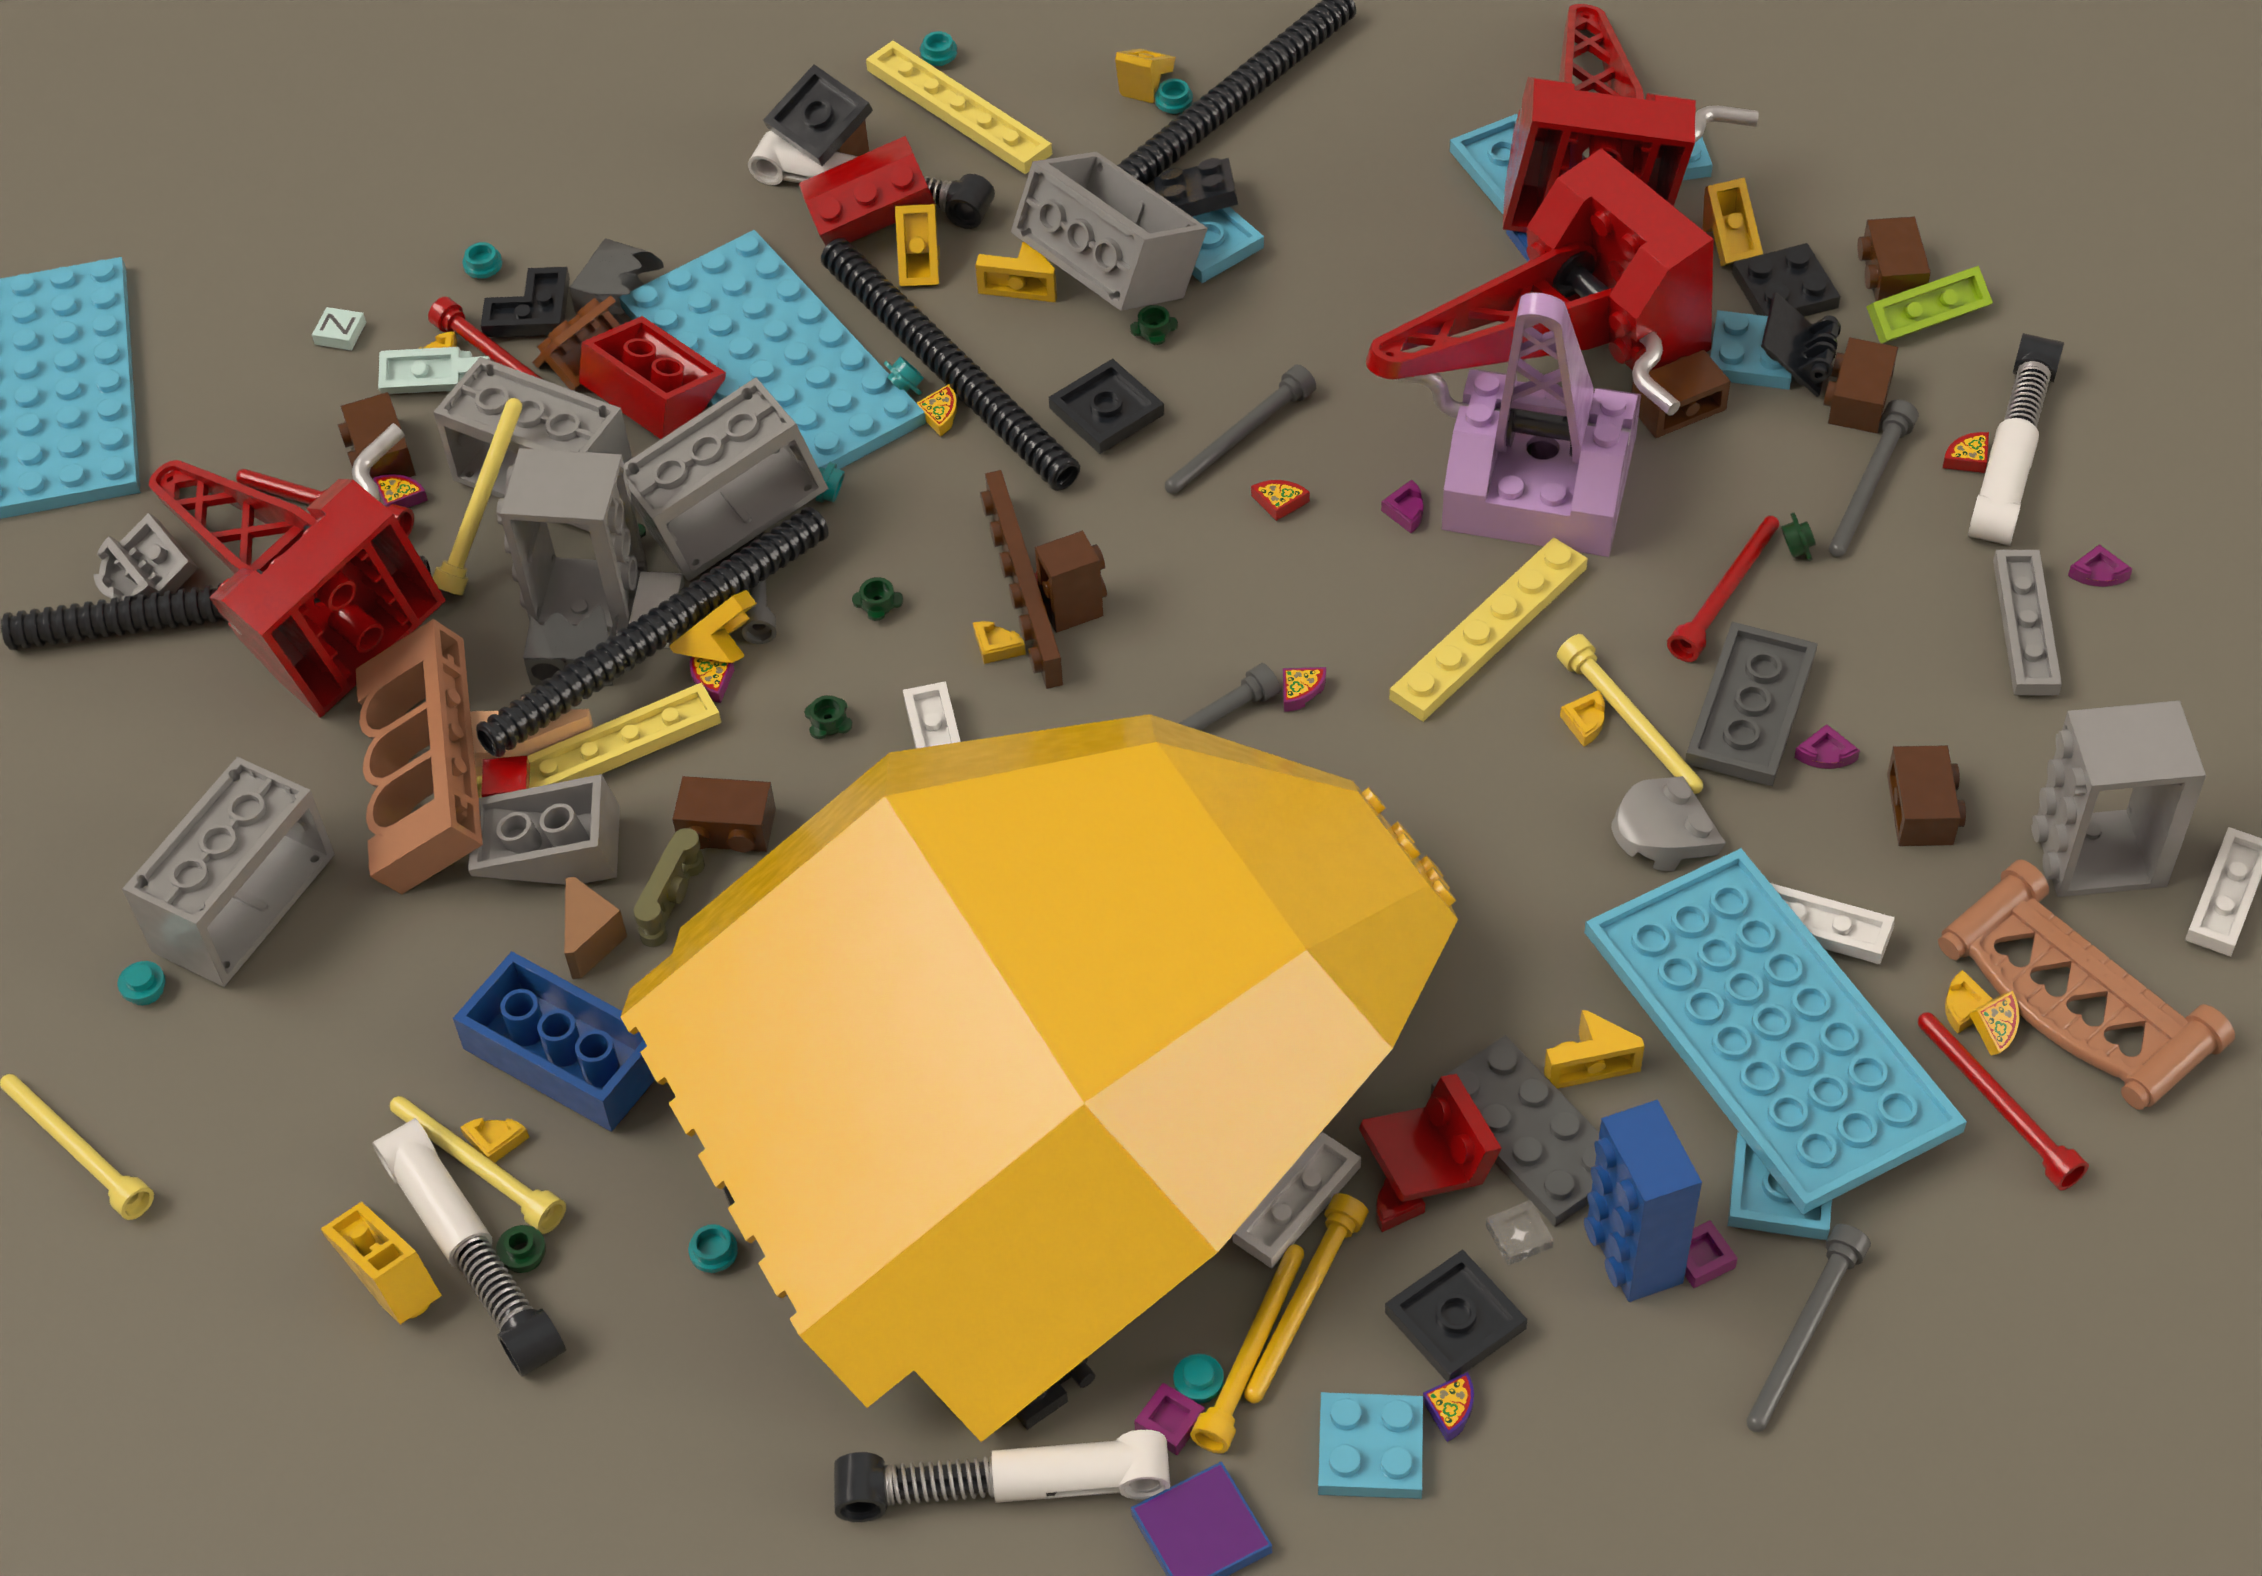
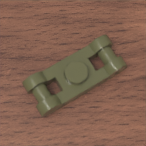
[633,828,705,947]

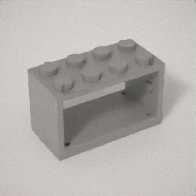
[1011,152,1208,311]
[434,357,632,532]
[624,377,828,582]
[496,448,648,632]
[2031,700,2206,897]
[122,756,335,987]

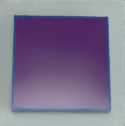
[1131,1461,1272,1576]

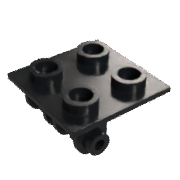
[1761,292,1841,397]

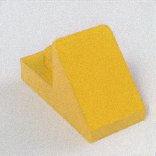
[1115,49,1176,103]
[1702,177,1763,266]
[895,204,940,286]
[975,242,1057,303]
[669,590,757,663]
[1544,1010,1645,1089]

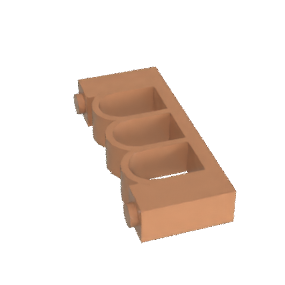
[356,619,483,894]

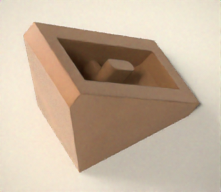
[564,877,627,979]

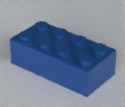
[453,951,655,1132]
[1584,1099,1702,1302]

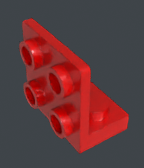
[1359,1073,1502,1201]

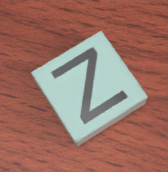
[312,307,366,351]

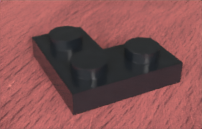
[481,267,570,337]

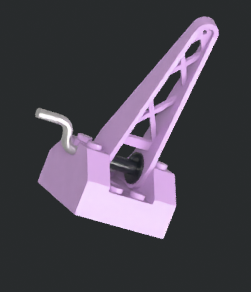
[1377,293,1641,557]

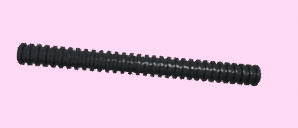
[1117,0,1356,186]
[821,238,1080,491]
[476,506,829,758]
[1,555,431,651]

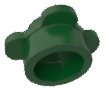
[1130,305,1178,345]
[1781,512,1816,561]
[852,577,903,621]
[804,695,852,739]

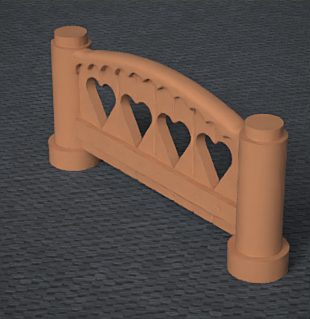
[1938,859,2235,1110]

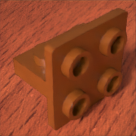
[532,295,620,390]

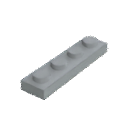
[1993,550,2062,695]

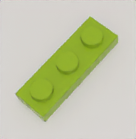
[1866,265,1993,344]

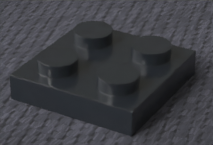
[763,64,873,167]
[1154,158,1238,217]
[1732,243,1841,317]
[1048,358,1164,454]
[1385,1249,1528,1382]

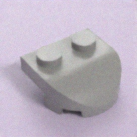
[94,513,198,601]
[1611,776,1725,871]

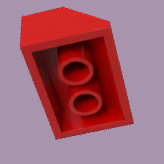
[799,135,936,246]
[579,316,726,439]

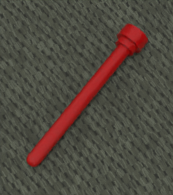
[428,296,542,379]
[236,469,414,536]
[1667,516,1779,662]
[1917,1012,2089,1191]

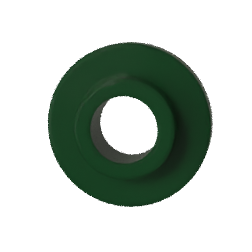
[496,1225,546,1273]

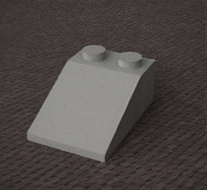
[468,774,620,885]

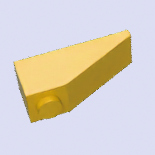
[321,1201,442,1325]

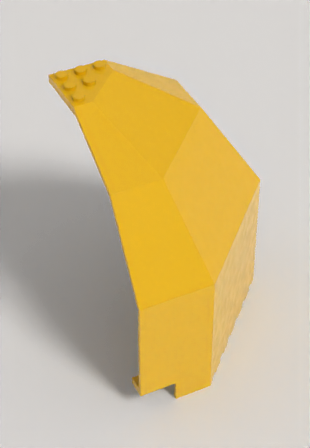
[621,714,1458,1442]

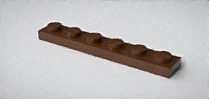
[980,470,1063,689]

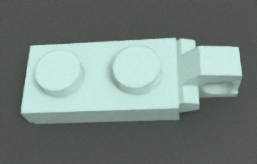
[378,347,490,394]

